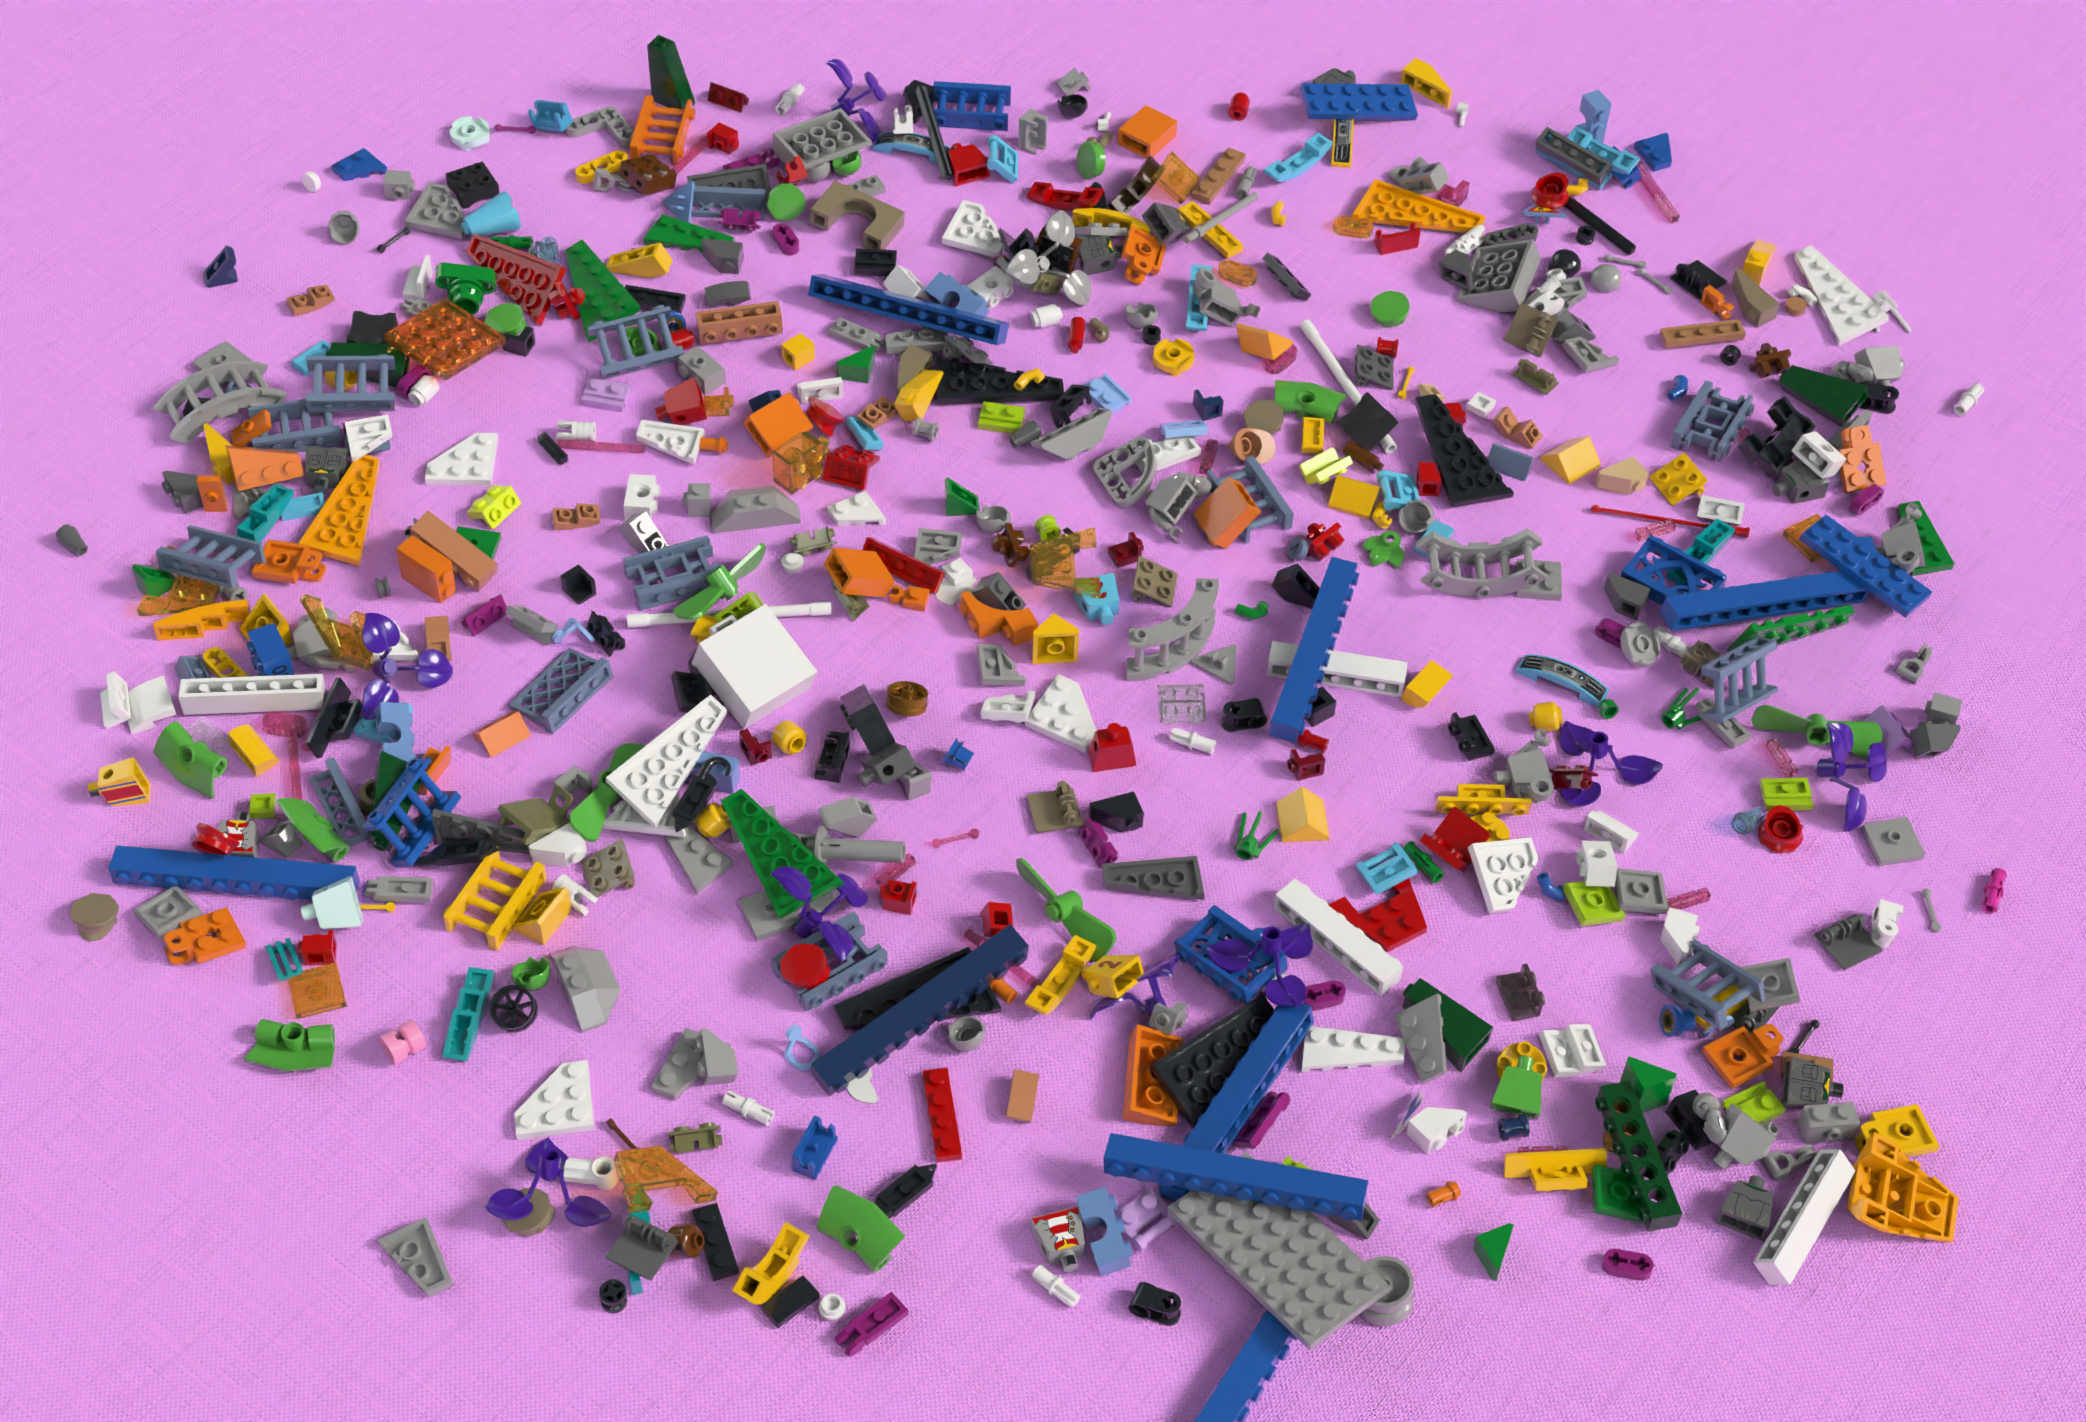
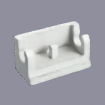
[892,105,913,134]

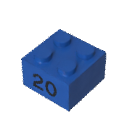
[246,623,295,676]

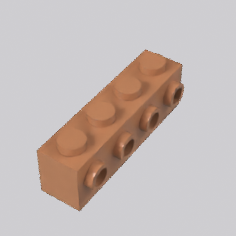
[696,301,783,344]
[410,510,497,591]

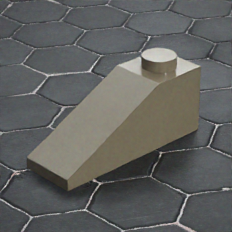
[1731,268,1780,328]
[897,344,933,396]

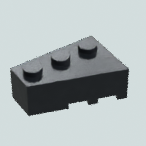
[839,684,896,755]

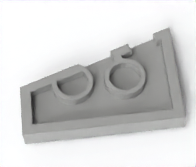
[885,326,948,354]
[665,826,732,894]
[1394,993,1447,1084]
[651,1028,731,1101]
[377,1217,454,1298]

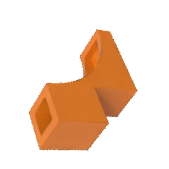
[959,591,1039,646]

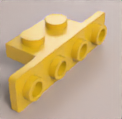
[1435,784,1532,816]
[1504,1148,1607,1192]

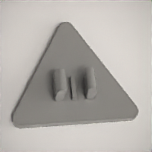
[233,484,267,520]
[1191,645,1237,685]

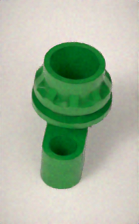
[435,262,496,317]

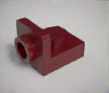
[1108,532,1144,568]
[739,728,772,766]
[1287,749,1325,781]

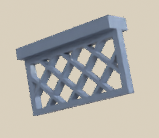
[509,648,613,734]

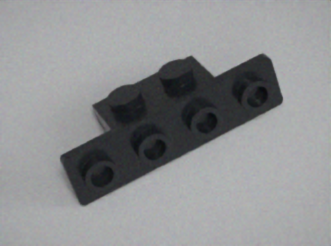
[998,228,1040,261]
[671,649,714,713]
[306,677,362,759]

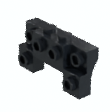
[1738,396,1816,477]

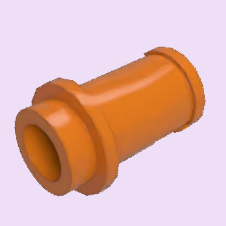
[700,437,728,454]
[989,978,1018,1004]
[1426,1181,1461,1208]

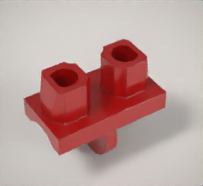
[548,281,585,320]
[1306,522,1345,561]

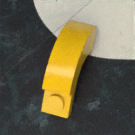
[732,1222,810,1305]

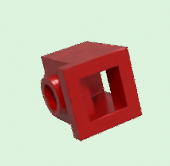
[707,122,739,155]
[1416,462,1441,497]
[879,879,917,915]
[980,902,1013,937]
[298,930,337,966]

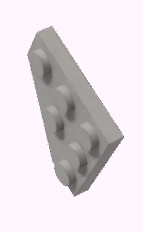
[405,182,466,239]

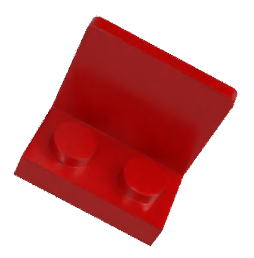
[823,445,880,490]
[1419,807,1491,872]

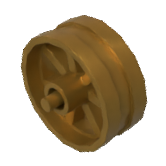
[886,681,929,716]

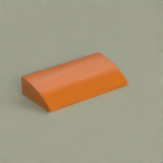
[1122,1024,1183,1126]

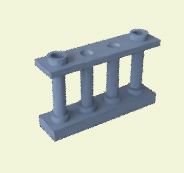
[588,305,684,380]
[306,354,395,412]
[248,399,343,453]
[1206,456,1294,544]
[156,525,266,589]
[1701,636,1778,723]
[1650,939,1765,1031]

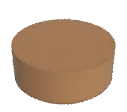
[1785,297,1807,316]

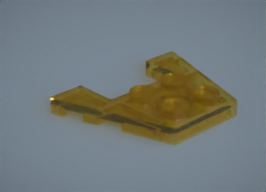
[1030,528,1101,598]
[137,545,219,616]
[300,594,373,670]
[614,1146,719,1213]

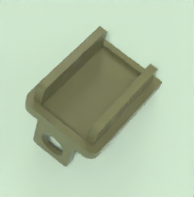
[498,785,573,845]

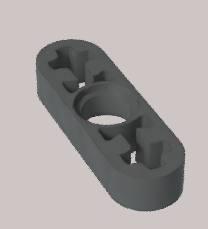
[1483,223,1538,246]

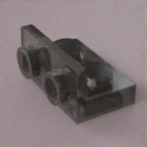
[1496,963,1545,1022]

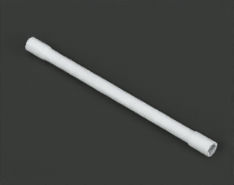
[1300,320,1397,454]
[627,602,831,628]

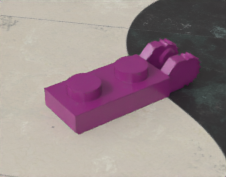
[722,148,780,170]
[1233,1092,1290,1149]
[834,1292,909,1357]

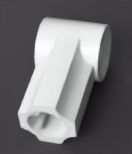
[564,1157,618,1190]

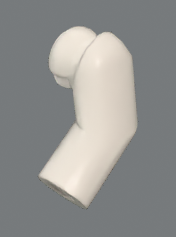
[1787,284,1818,307]

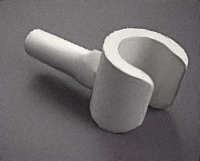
[1456,102,1469,127]
[1098,112,1111,131]

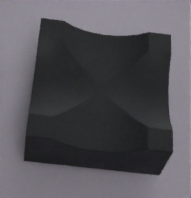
[445,161,500,209]
[346,311,398,343]
[1337,392,1399,452]

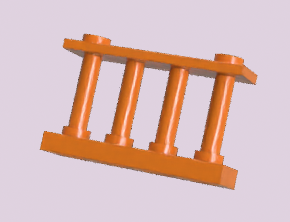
[629,95,696,166]

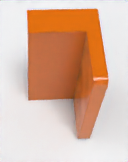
[472,711,531,757]
[418,745,451,796]

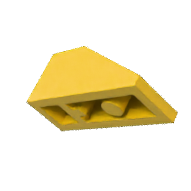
[1400,58,1452,108]
[1742,239,1777,285]
[606,242,673,278]
[894,370,944,421]
[203,423,234,485]

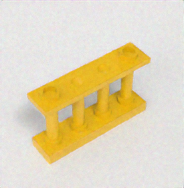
[443,846,547,951]

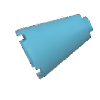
[461,191,521,237]

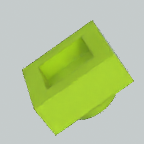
[249,793,277,819]

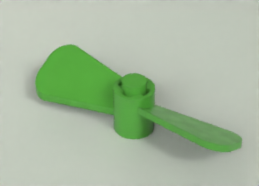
[673,542,766,620]
[1751,705,1882,759]
[569,743,645,842]
[1016,857,1116,962]

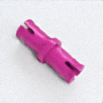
[1981,868,2007,914]

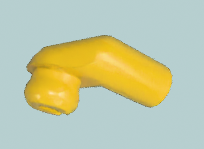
[1567,178,1589,196]
[1271,201,1286,226]
[1014,368,1045,391]
[1372,502,1392,529]

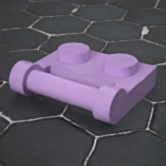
[1115,1188,1179,1252]

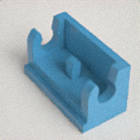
[528,100,573,132]

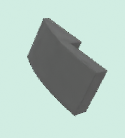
[705,281,751,308]

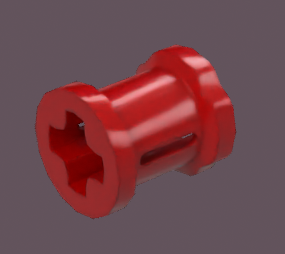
[1376,337,1399,358]

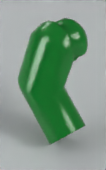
[1235,601,1269,620]

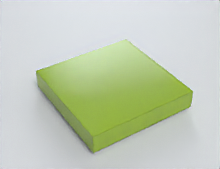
[1563,881,1626,926]

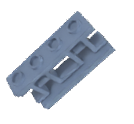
[1671,380,1755,462]
[623,536,721,611]
[772,911,887,1011]

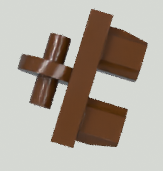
[1749,343,1791,378]
[991,523,1030,567]

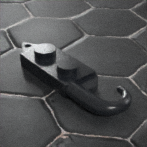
[672,757,731,832]
[414,838,499,867]
[875,1163,937,1219]

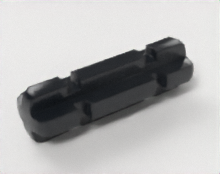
[537,432,568,465]

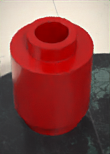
[1228,92,1250,121]
[663,328,695,351]

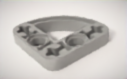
[1093,436,1156,508]

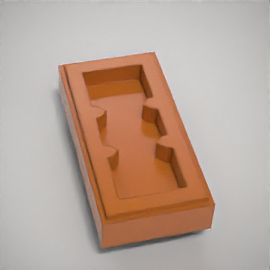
[231,409,271,447]
[197,476,228,512]

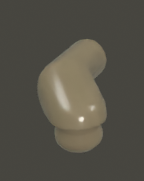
[1086,132,1113,149]
[1089,318,1110,342]

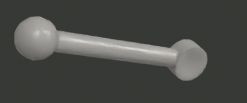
[1604,254,1646,269]
[1638,268,1672,295]
[1922,888,1941,933]

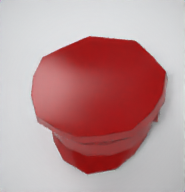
[1531,172,1570,209]
[805,397,844,437]
[1758,805,1803,853]
[191,823,240,856]
[780,944,830,989]

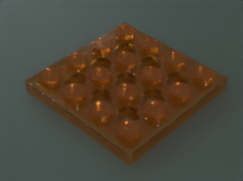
[385,298,506,381]

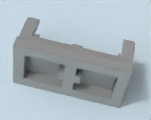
[1018,108,1048,155]

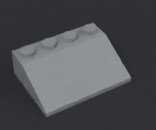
[773,108,872,170]
[1457,239,1541,313]

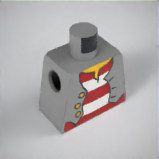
[217,812,259,858]
[1030,1206,1085,1272]

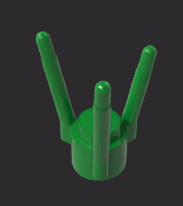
[1661,688,1702,730]
[1234,811,1279,860]

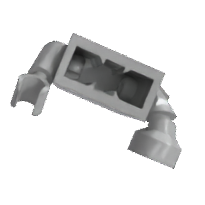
[1192,268,1261,327]
[1831,346,1905,394]
[1146,472,1212,543]
[1875,503,1926,573]
[287,607,355,673]
[1494,729,1554,804]
[1693,1092,1779,1169]

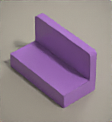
[1863,705,1913,756]

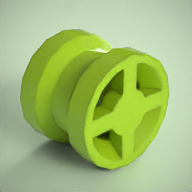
[1035,515,1061,543]

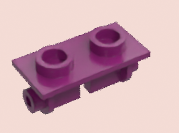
[718,208,761,231]
[461,594,507,637]
[1078,817,1118,868]

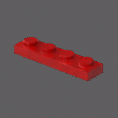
[862,537,945,593]
[923,1067,962,1163]

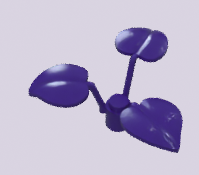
[826,59,886,143]
[362,613,453,720]
[1560,720,1663,806]
[1816,723,1887,832]
[770,866,868,962]
[1206,924,1313,1007]
[1090,954,1180,1020]
[485,1137,612,1227]

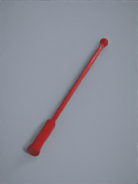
[1591,505,1750,538]

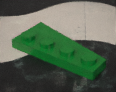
[1897,501,1955,576]

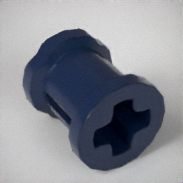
[1497,1114,1530,1141]

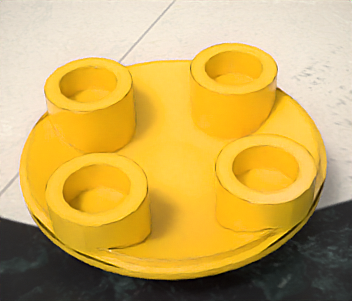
[1496,1041,1547,1082]

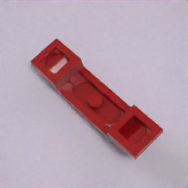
[1026,182,1104,211]

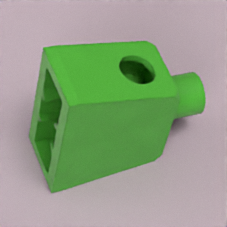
[1490,1056,1542,1120]

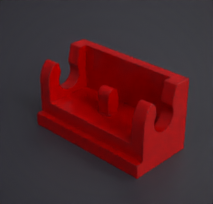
[776,155,808,186]
[1373,223,1421,255]

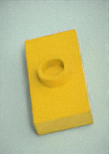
[1301,417,1324,454]

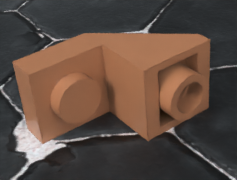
[1492,406,1543,449]
[425,615,452,660]

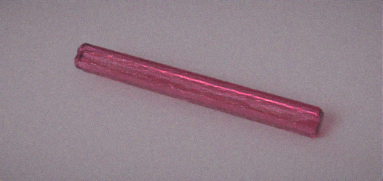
[1634,154,1680,223]

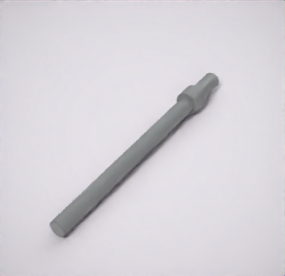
[1183,192,1258,244]

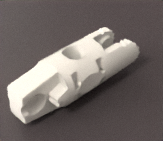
[1445,225,1485,256]

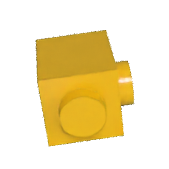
[781,333,815,371]

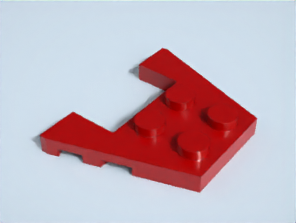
[1329,878,1427,952]

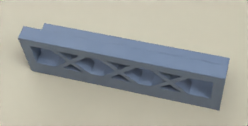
[691,186,767,221]
[310,757,369,847]

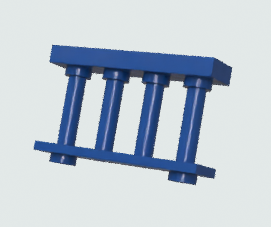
[933,81,1011,131]
[362,757,462,867]

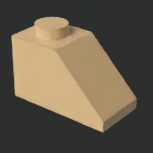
[1595,456,1649,495]

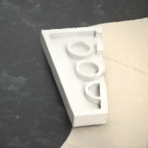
[1301,1026,1405,1073]

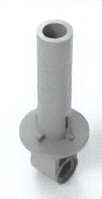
[791,826,906,866]

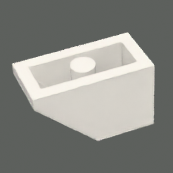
[528,823,587,867]

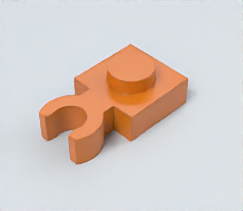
[1701,285,1734,320]
[889,585,930,612]

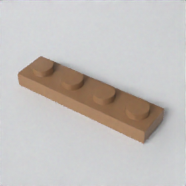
[1192,147,1246,205]
[1659,319,1746,348]

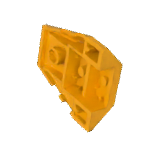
[1847,1132,1959,1243]

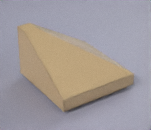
[1418,384,1445,401]

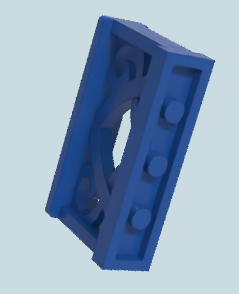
[1621,535,1727,606]
[1174,905,1288,1004]

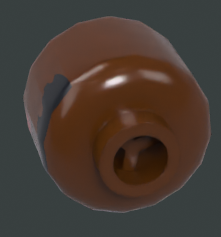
[667,1224,705,1259]

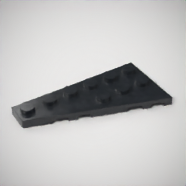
[1414,394,1514,508]
[1149,994,1274,1129]

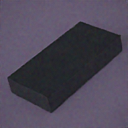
[761,1275,820,1328]

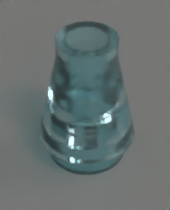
[1732,806,1766,834]

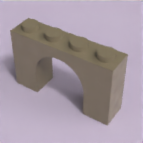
[810,180,905,250]

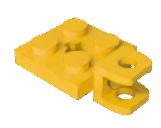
[1854,1104,1940,1158]

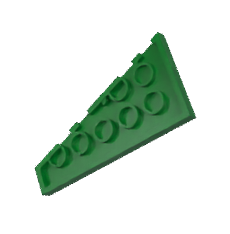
[565,239,641,343]
[1727,605,1855,652]
[721,789,844,919]

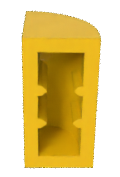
[1401,660,1454,708]
[228,724,280,777]

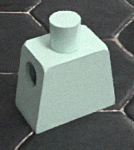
[301,876,364,929]

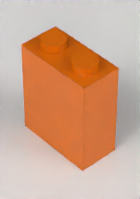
[1118,105,1178,159]
[743,392,814,458]
[1193,477,1261,548]
[396,535,456,603]
[824,547,895,598]

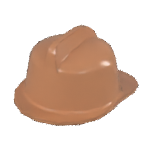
[1227,428,1276,464]

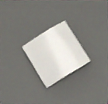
[127,675,176,734]
[1539,1024,1606,1077]

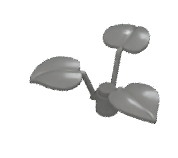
[1005,210,1091,305]

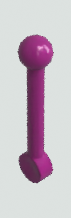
[494,124,536,134]

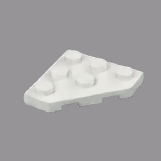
[942,200,1004,258]
[425,433,498,486]
[1025,674,1097,753]
[1468,838,1538,914]
[514,1060,595,1140]

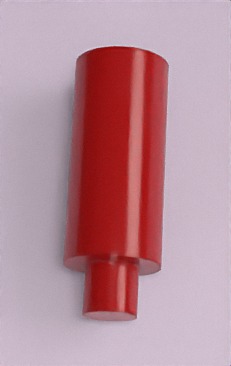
[1068,317,1086,354]

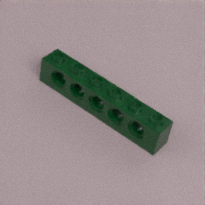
[1595,1081,1682,1232]

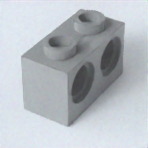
[1399,162,1449,194]

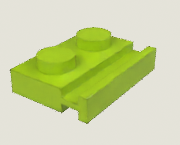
[978,401,1025,434]
[1759,778,1814,811]
[1721,1081,1785,1124]

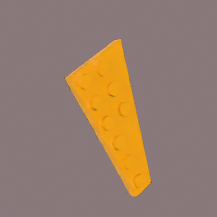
[1352,179,1486,233]
[298,455,380,566]

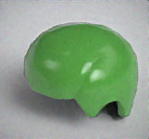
[832,150,862,176]
[511,957,550,991]

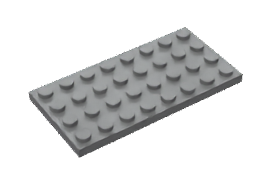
[1168,1152,1390,1350]

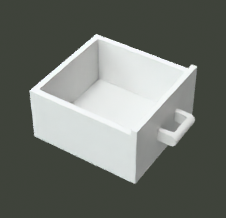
[692,604,818,730]

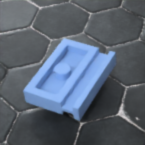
[1084,373,1131,413]
[1160,420,1208,438]

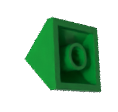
[1620,1056,1677,1113]

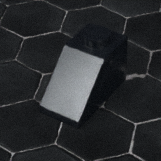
[903,79,934,124]
[1271,563,1320,609]
[1089,791,1144,833]

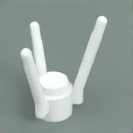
[1872,291,1911,333]

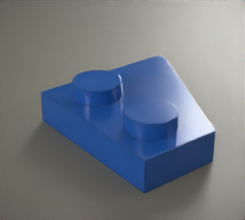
[1634,133,1672,172]
[331,148,387,181]

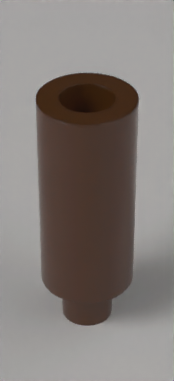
[1343,441,1384,471]

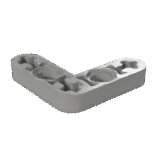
[565,107,634,148]

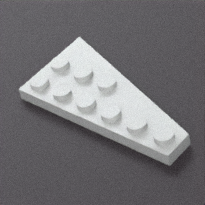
[1794,245,1889,346]
[606,695,727,828]

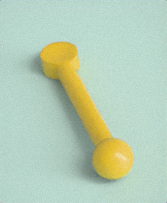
[1398,366,1415,399]
[360,902,396,913]

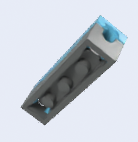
[1535,127,1612,190]

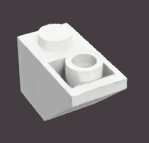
[1660,907,1700,965]
[1406,1107,1467,1154]

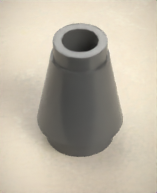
[1009,421,1042,448]
[56,524,88,556]

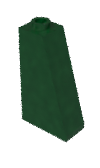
[647,35,695,109]
[326,342,410,387]
[1779,365,1869,427]
[367,751,427,852]
[1403,978,1493,1072]

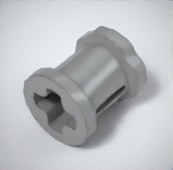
[912,417,939,442]
[218,585,248,601]

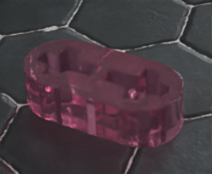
[1264,344,1297,374]
[262,712,308,738]

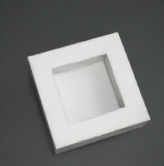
[1466,392,1496,419]
[942,558,973,586]

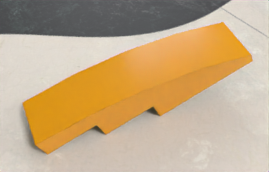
[153,599,251,641]

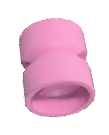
[379,1019,427,1065]

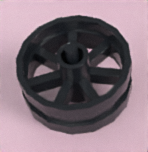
[490,985,538,1032]

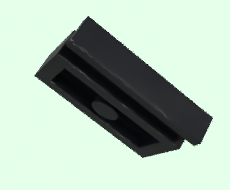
[854,248,897,276]

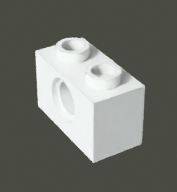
[967,266,1013,309]
[1792,431,1846,479]
[623,474,660,521]
[1576,840,1618,887]

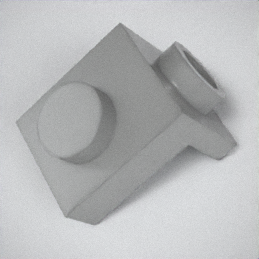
[1057,68,1091,96]
[553,766,593,801]
[1148,1001,1188,1035]

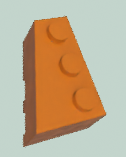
[225,445,304,491]

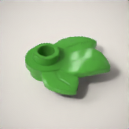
[1362,531,1404,568]

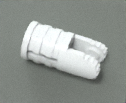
[555,421,596,441]
[552,874,598,916]

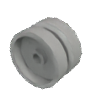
[1360,1256,1414,1326]

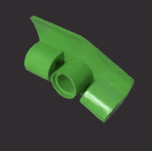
[1274,380,1347,424]
[153,721,228,799]
[276,798,350,862]
[244,1019,335,1071]
[817,1185,905,1273]

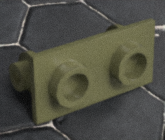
[1031,273,1066,295]
[1513,359,1559,395]
[790,527,838,556]
[832,580,870,621]
[669,1122,723,1154]

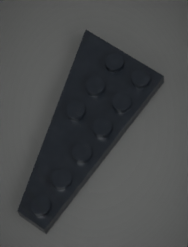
[934,354,1064,404]
[834,947,1002,1030]

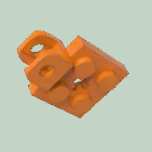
[1121,225,1167,285]
[1837,425,1887,492]
[251,539,326,584]
[164,907,246,965]
[1702,1024,1784,1089]

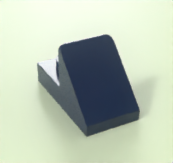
[203,245,238,288]

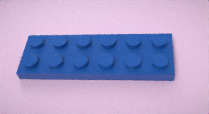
[1300,83,1418,120]
[1799,515,1933,618]

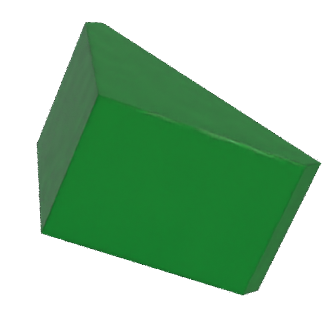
[836,346,875,383]
[944,477,980,516]
[132,564,180,601]
[1473,1223,1514,1281]

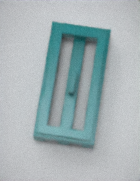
[266,938,303,981]

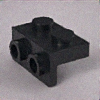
[1448,712,1495,761]

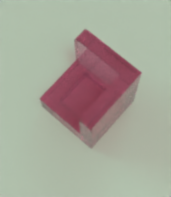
[1437,180,1470,207]

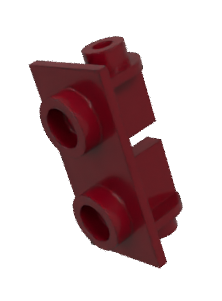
[707,82,749,113]
[1549,765,1598,790]

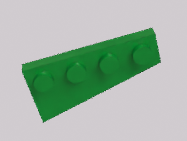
[643,214,735,253]

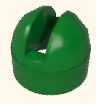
[1598,699,1619,719]

